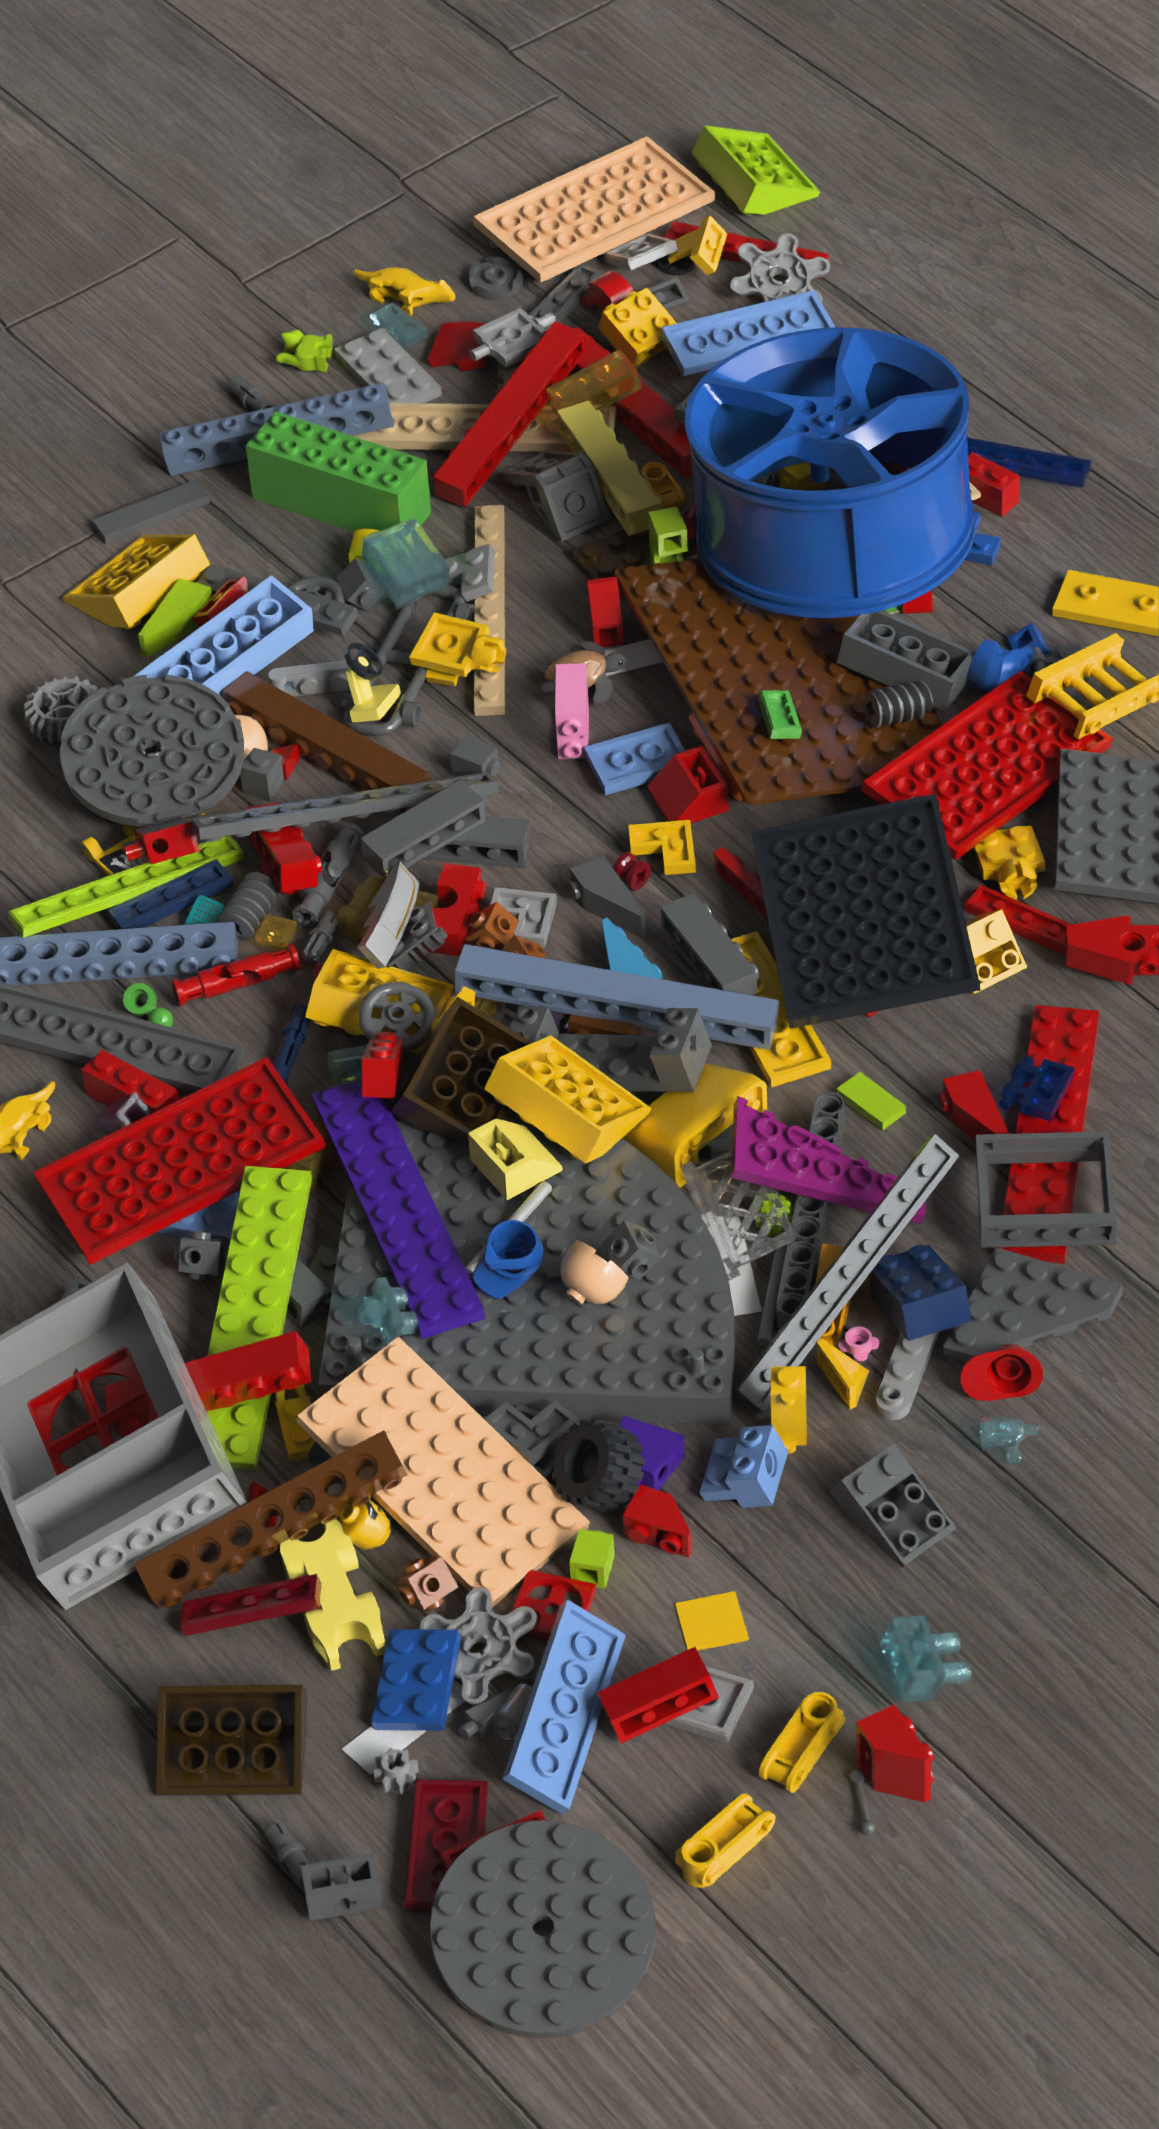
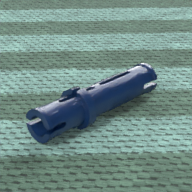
[273,1003,310,1085]

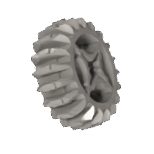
[23,675,98,746]

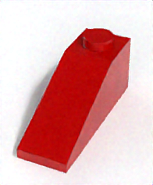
[938,1070,1009,1141]

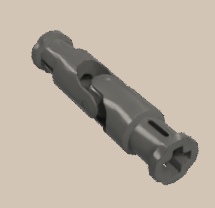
[292,822,363,928]

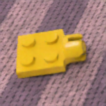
[410,612,506,678]
[972,825,1045,900]

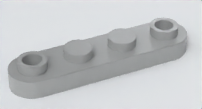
[876,1332,939,1420]

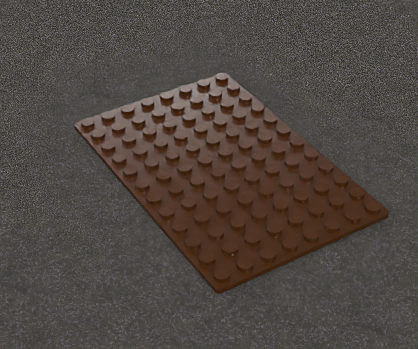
[614,559,943,805]

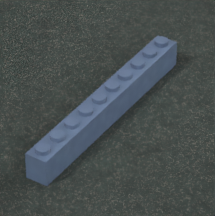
[455,944,779,1050]

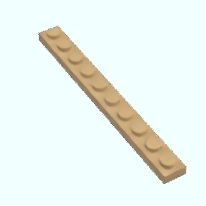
[474,505,505,716]

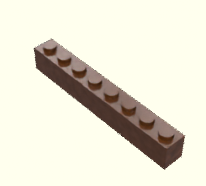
[223,671,430,813]

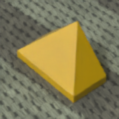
[817,1339,869,1410]

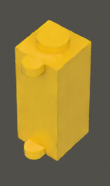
[770,1366,807,1454]

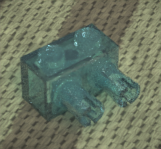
[880,1615,971,1702]

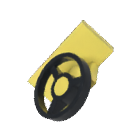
[344,643,401,723]

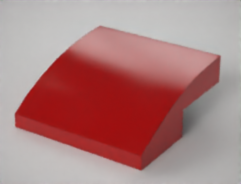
[428,322,491,372]

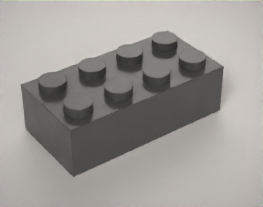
[837,611,976,711]

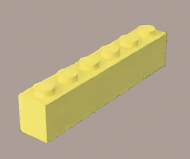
[557,400,664,536]

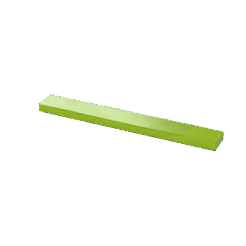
[8,835,244,938]

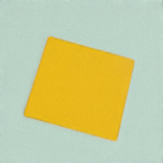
[675,1591,749,1651]

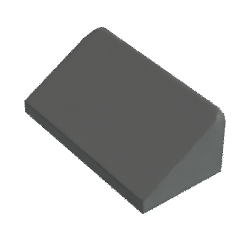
[637,276,690,311]

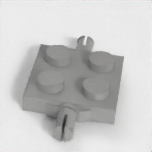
[469,308,556,368]

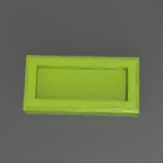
[837,1072,906,1131]

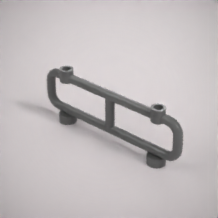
[341,583,475,736]

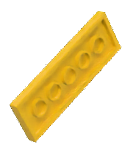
[731,931,831,1088]

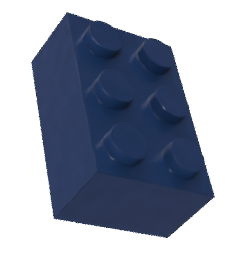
[868,1244,971,1341]

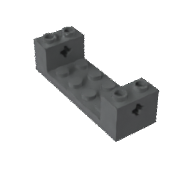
[510,1006,712,1092]

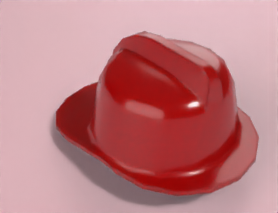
[960,1344,1043,1401]

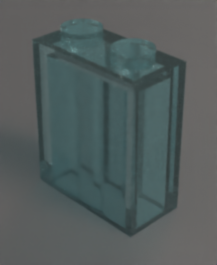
[362,518,450,606]

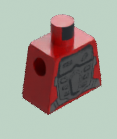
[122,817,200,864]

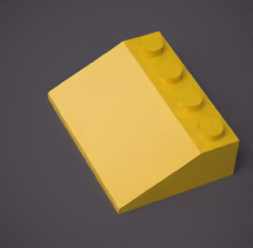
[63,534,210,629]
[305,949,454,1054]
[484,1035,652,1163]

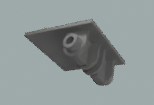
[386,902,448,971]

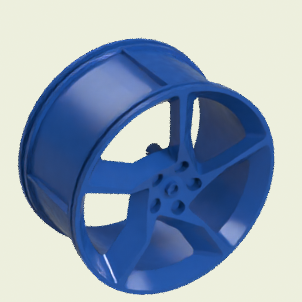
[685,327,975,618]

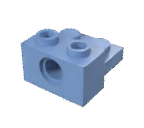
[699,1425,788,1508]

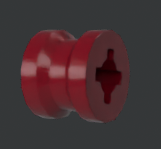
[613,852,651,891]

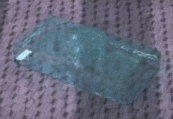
[370,302,427,349]

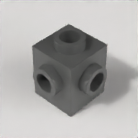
[602,1220,661,1280]
[174,1231,227,1280]

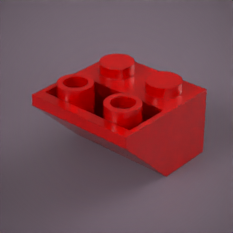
[647,745,729,824]
[856,1704,934,1802]

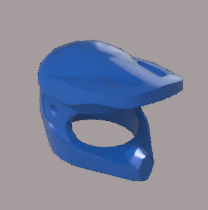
[967,639,1033,694]
[473,1220,544,1300]

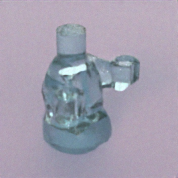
[980,1415,1039,1464]

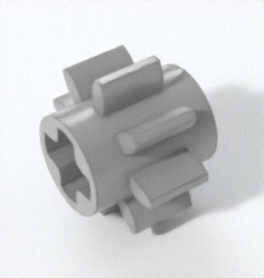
[373,1748,419,1795]

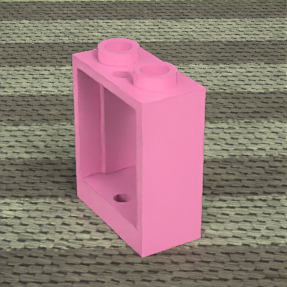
[555,663,589,759]

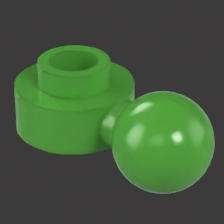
[123,983,173,1027]

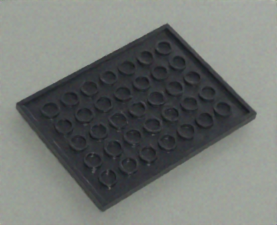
[751,794,981,1029]

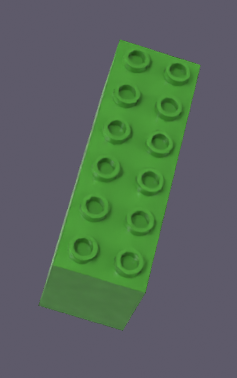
[246,411,431,536]

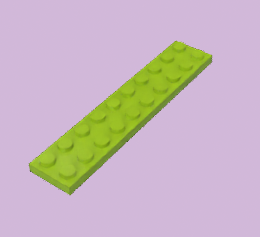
[206,1166,312,1470]

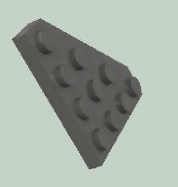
[943,1247,1123,1362]

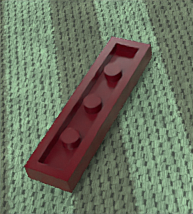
[180,1574,322,1636]

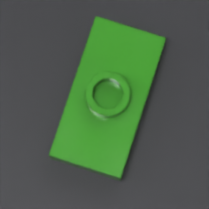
[758,690,802,739]

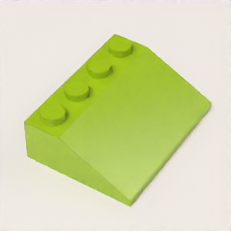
[691,125,820,215]

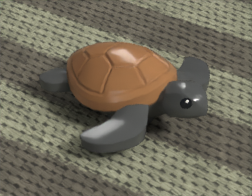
[537,641,627,705]

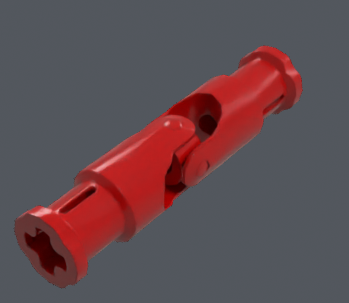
[171,944,301,1007]

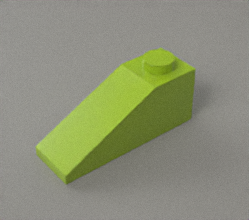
[138,578,212,658]

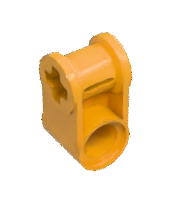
[641,462,685,509]

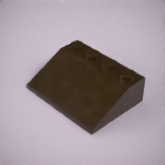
[391,996,533,1144]
[156,1685,307,1796]

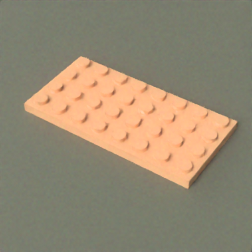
[473,136,715,283]
[296,1337,590,1608]

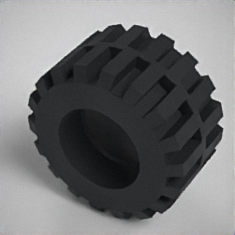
[551,1419,645,1513]

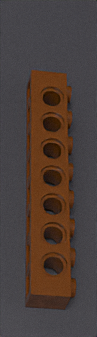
[134,1430,408,1608]

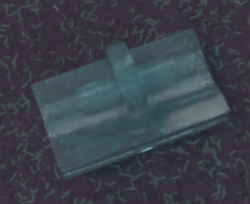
[357,1277,418,1346]

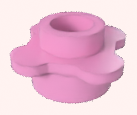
[838,1326,879,1361]

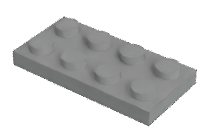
[334,328,442,403]

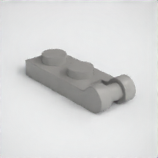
[268,660,350,697]

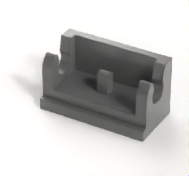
[286,1259,331,1329]

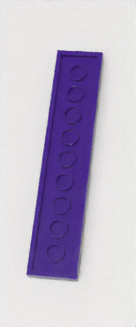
[312,1079,485,1339]

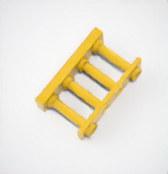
[1026,633,1159,739]

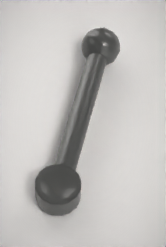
[850,1770,875,1835]

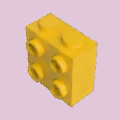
[598,288,677,369]

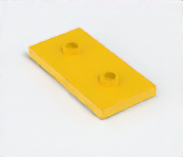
[1053,570,1159,637]

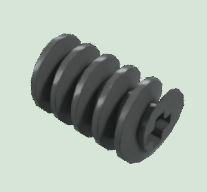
[864,680,933,728]
[218,872,277,940]

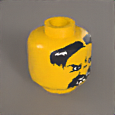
[339,1500,391,1550]

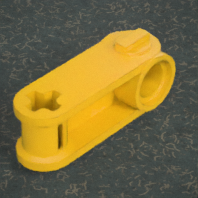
[759,1692,846,1793]
[675,1793,775,1888]

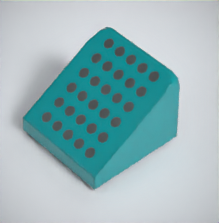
[184,895,225,925]

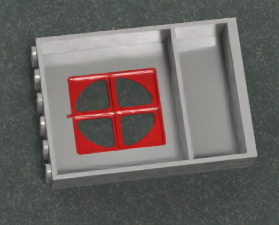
[0,1263,247,1610]

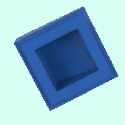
[1007,622,1050,655]

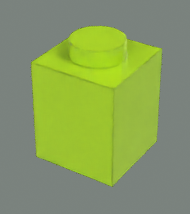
[569,1529,615,1589]

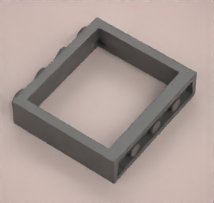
[975,1132,1117,1248]

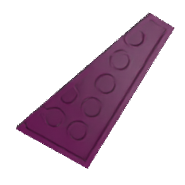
[731,1096,925,1224]

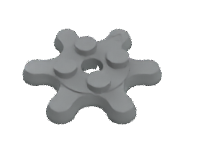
[730,234,830,303]
[420,1587,537,1706]

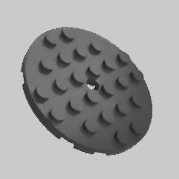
[60,675,245,827]
[430,1820,656,2038]

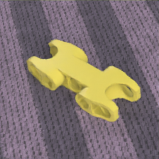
[280,1518,386,1671]

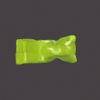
[276,330,333,372]

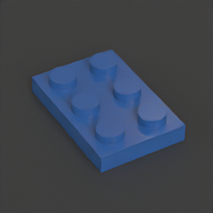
[371,1629,461,1731]

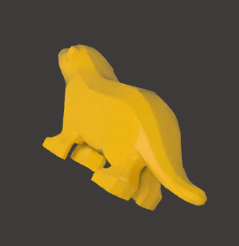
[353,268,455,316]
[0,1081,55,1161]

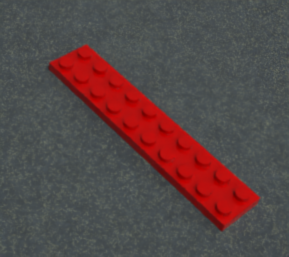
[998,1005,1099,1264]

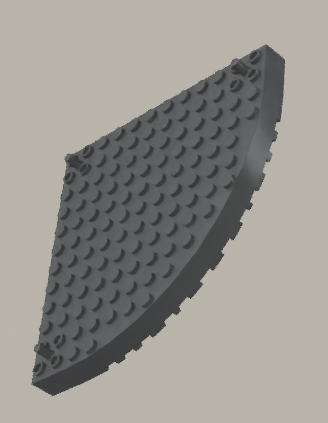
[318,1080,735,1425]

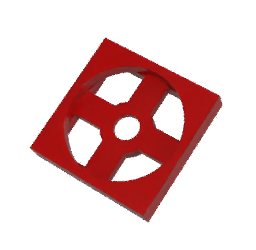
[512,1570,596,1641]

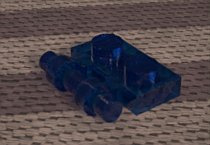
[998,1056,1075,1122]

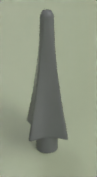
[458,1676,533,1740]

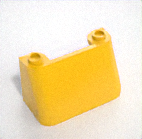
[623,1063,767,1188]

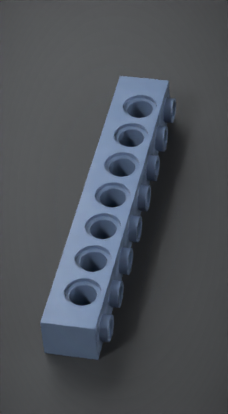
[160,383,394,476]
[0,922,238,986]

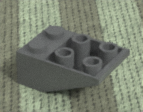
[830,1443,957,1567]

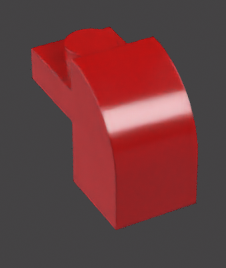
[580,271,634,312]

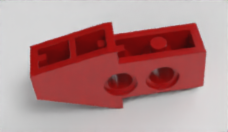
[1065,916,1159,985]

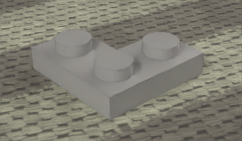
[436,544,495,601]
[490,887,557,948]

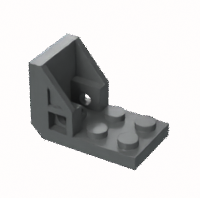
[498,450,611,542]

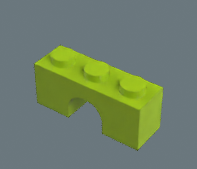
[648,506,688,565]

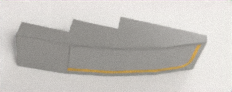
[357,862,420,969]

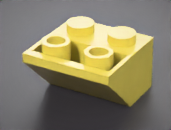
[468,1119,562,1200]

